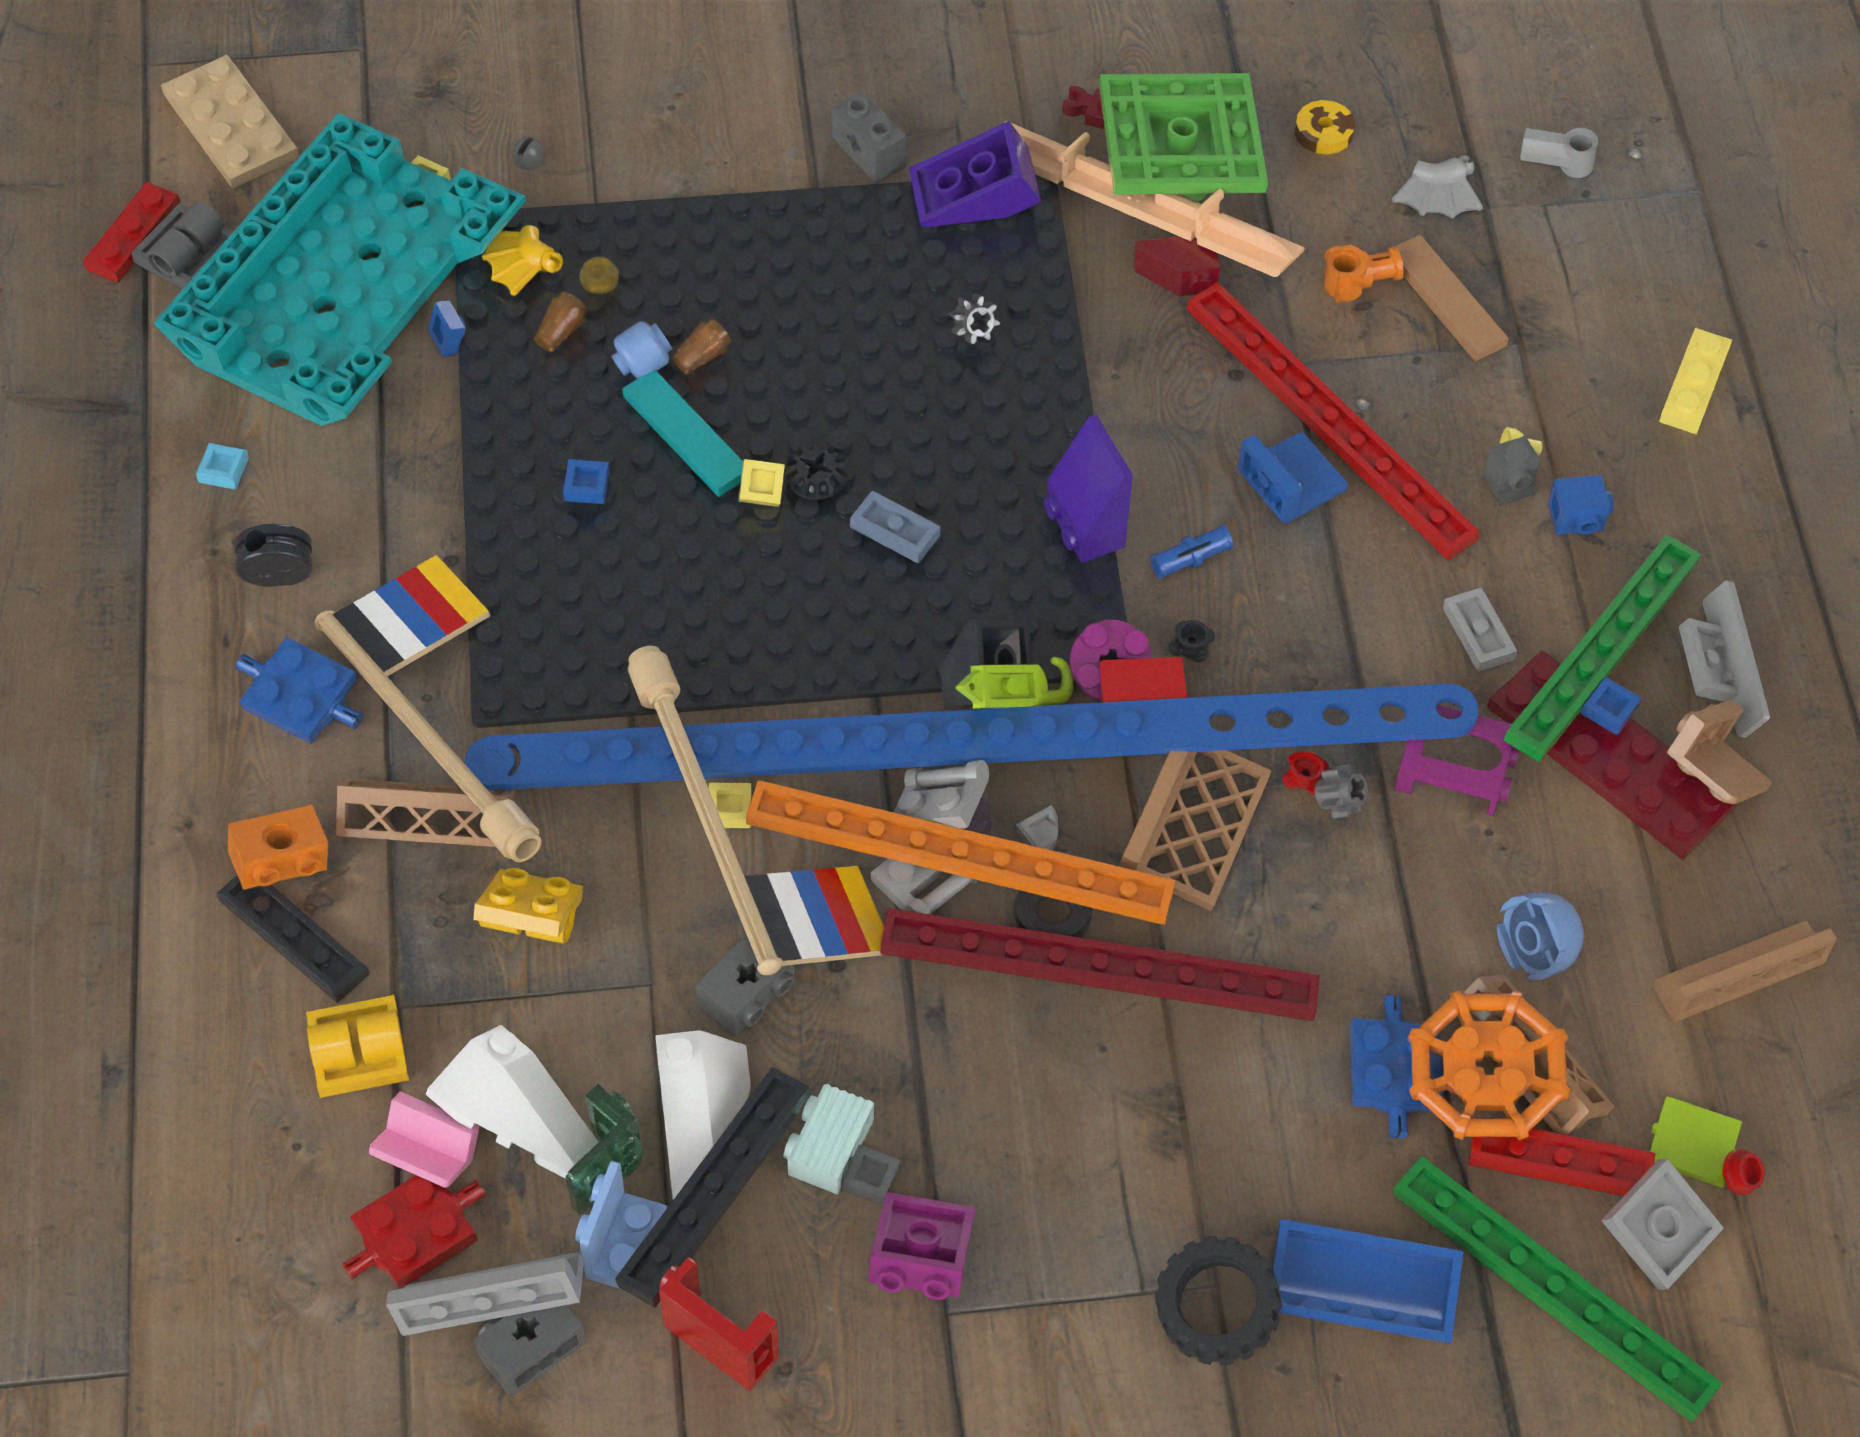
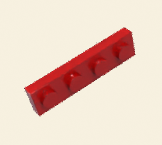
[1468,1117,1656,1196]

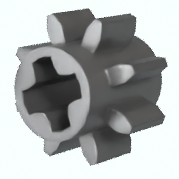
[948,293,1000,344]
[1315,764,1368,819]

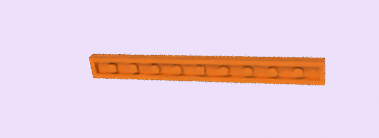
[746,780,1176,925]

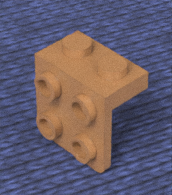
[1667,699,1772,804]

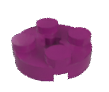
[1069,620,1153,703]

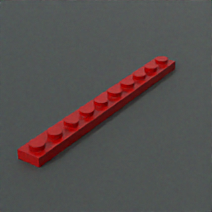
[1187,282,1480,561]

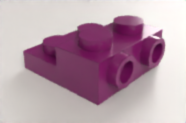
[868,1192,976,1300]

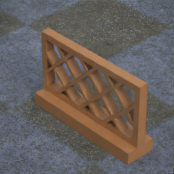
[1118,750,1272,911]

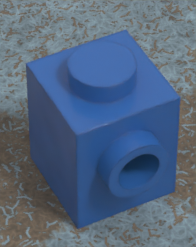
[1548,475,1614,535]

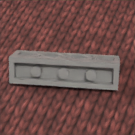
[386,1252,584,1336]

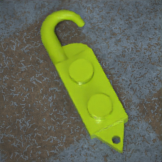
[956,657,1074,709]

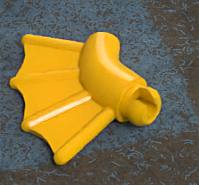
[482,225,563,296]

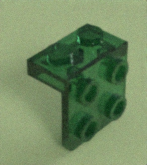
[565,1084,643,1214]

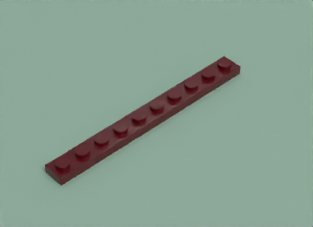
[880,908,1320,1021]

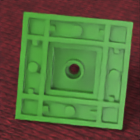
[1099,73,1268,202]

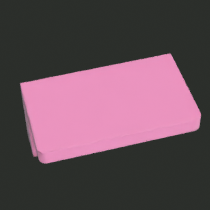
[369,1091,480,1187]

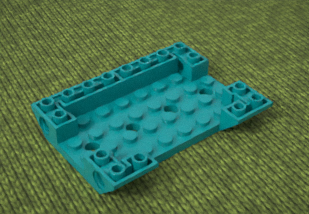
[154,113,526,426]

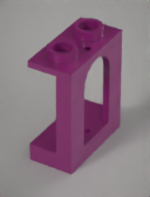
[1394,705,1520,816]

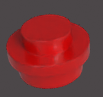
[1722,1149,1765,1195]

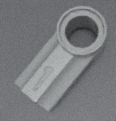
[1520,128,1598,178]

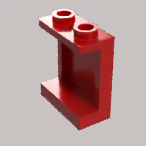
[659,1257,779,1391]

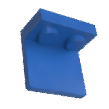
[1237,432,1348,524]

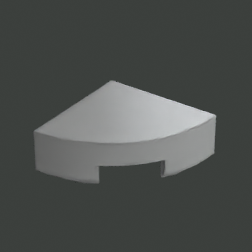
[1016,805,1059,851]

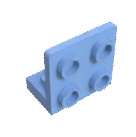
[575,1161,668,1289]

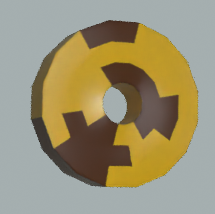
[1295,100,1355,155]

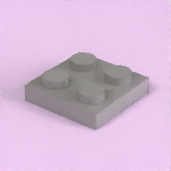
[1601,1159,1724,1290]

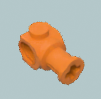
[1324,245,1404,302]

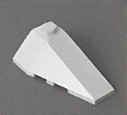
[426,1025,612,1188]

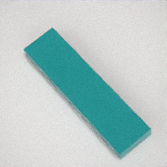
[622,370,743,497]

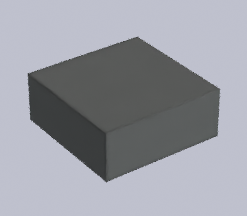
[842,1144,901,1206]

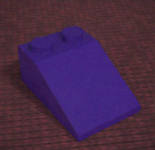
[909,121,1041,227]
[1044,414,1133,563]

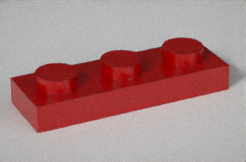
[83,182,181,283]

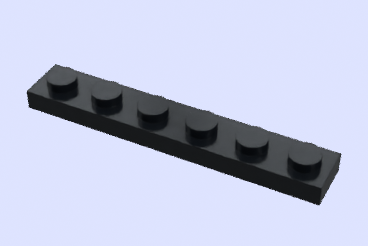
[615,1067,811,1308]

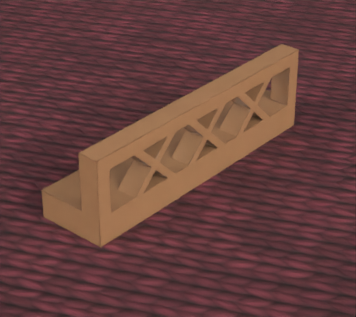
[336,778,514,847]
[1652,920,1837,1023]
[1464,974,1615,1136]

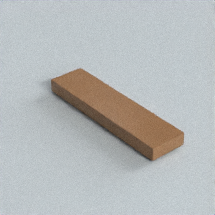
[1394,235,1509,362]

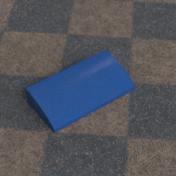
[1272,1219,1464,1344]

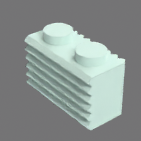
[783,1084,874,1195]

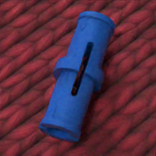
[1150,525,1234,579]

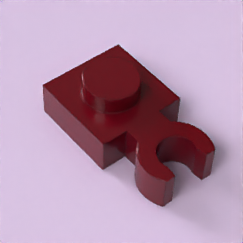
[1062,86,1105,130]

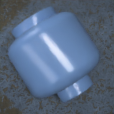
[611,321,672,379]

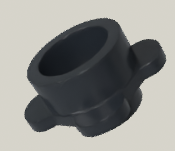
[1169,620,1215,662]

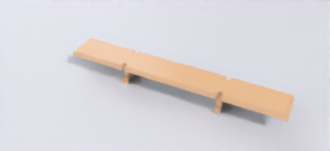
[1004,121,1304,277]

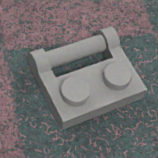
[893,760,989,828]
[871,859,979,915]

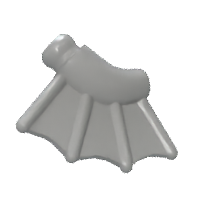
[1392,155,1483,218]

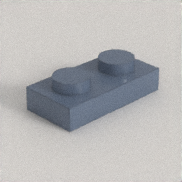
[850,490,940,564]

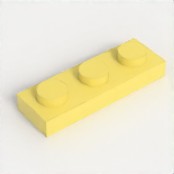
[1659,328,1732,435]

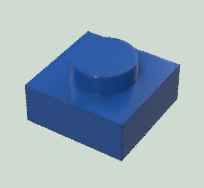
[428,300,465,357]
[563,459,610,504]
[1581,677,1642,735]

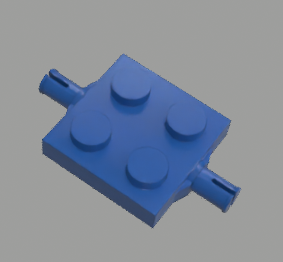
[236,637,363,744]
[1349,995,1443,1139]

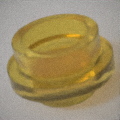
[580,257,619,294]

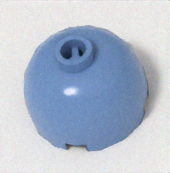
[1497,891,1584,980]

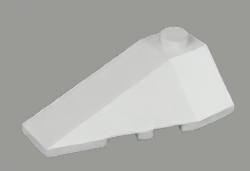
[655,1030,751,1200]

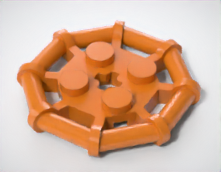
[1408,990,1571,1141]

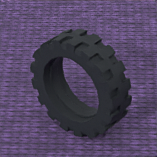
[1155,1236,1282,1365]

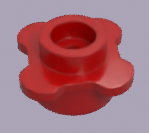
[1282,751,1329,795]

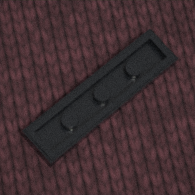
[216,875,369,1003]

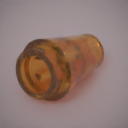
[534,292,587,352]
[672,318,731,374]

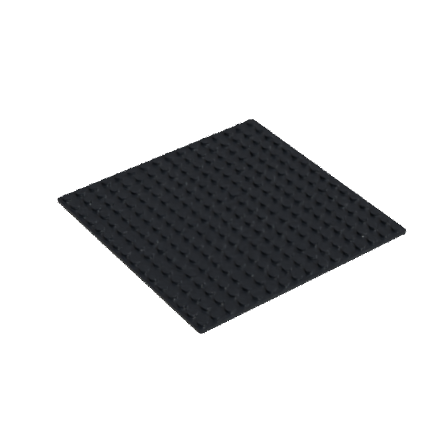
[455,175,1127,728]

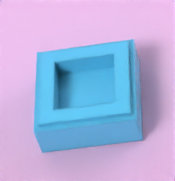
[196,443,249,490]

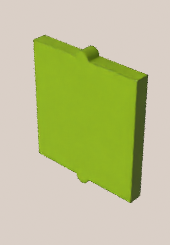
[1649,1096,1742,1188]

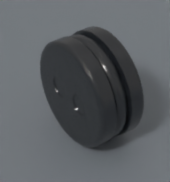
[235,523,313,587]

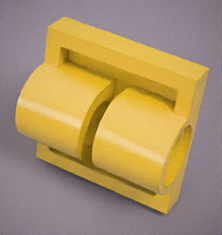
[473,868,583,944]
[306,995,409,1098]

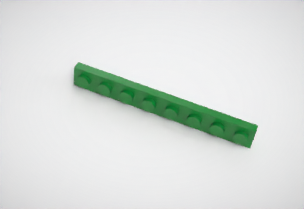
[1503,534,1702,762]
[1392,1156,1723,1423]

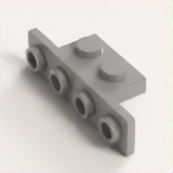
[1679,580,1770,738]

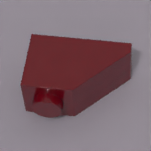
[1133,236,1220,297]

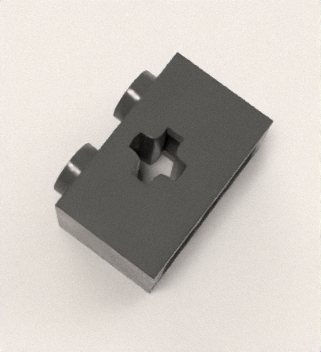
[832,91,906,183]
[695,934,795,1036]
[474,1305,587,1398]

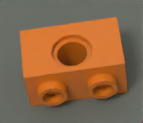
[228,805,329,890]

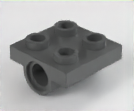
[131,202,234,289]

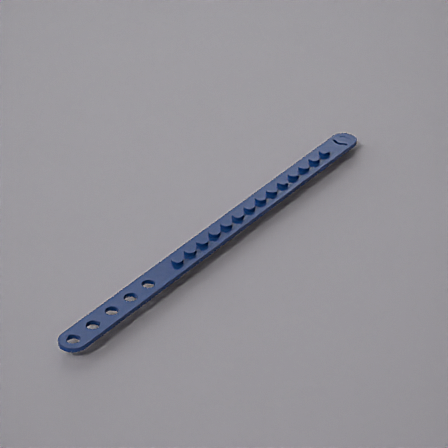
[465,684,1478,790]

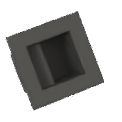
[1483,436,1540,506]

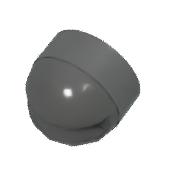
[513,136,544,170]

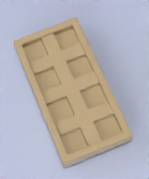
[161,55,299,189]

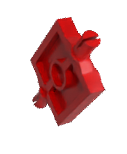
[342,1175,486,1289]

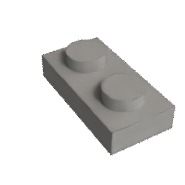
[1443,587,1517,672]

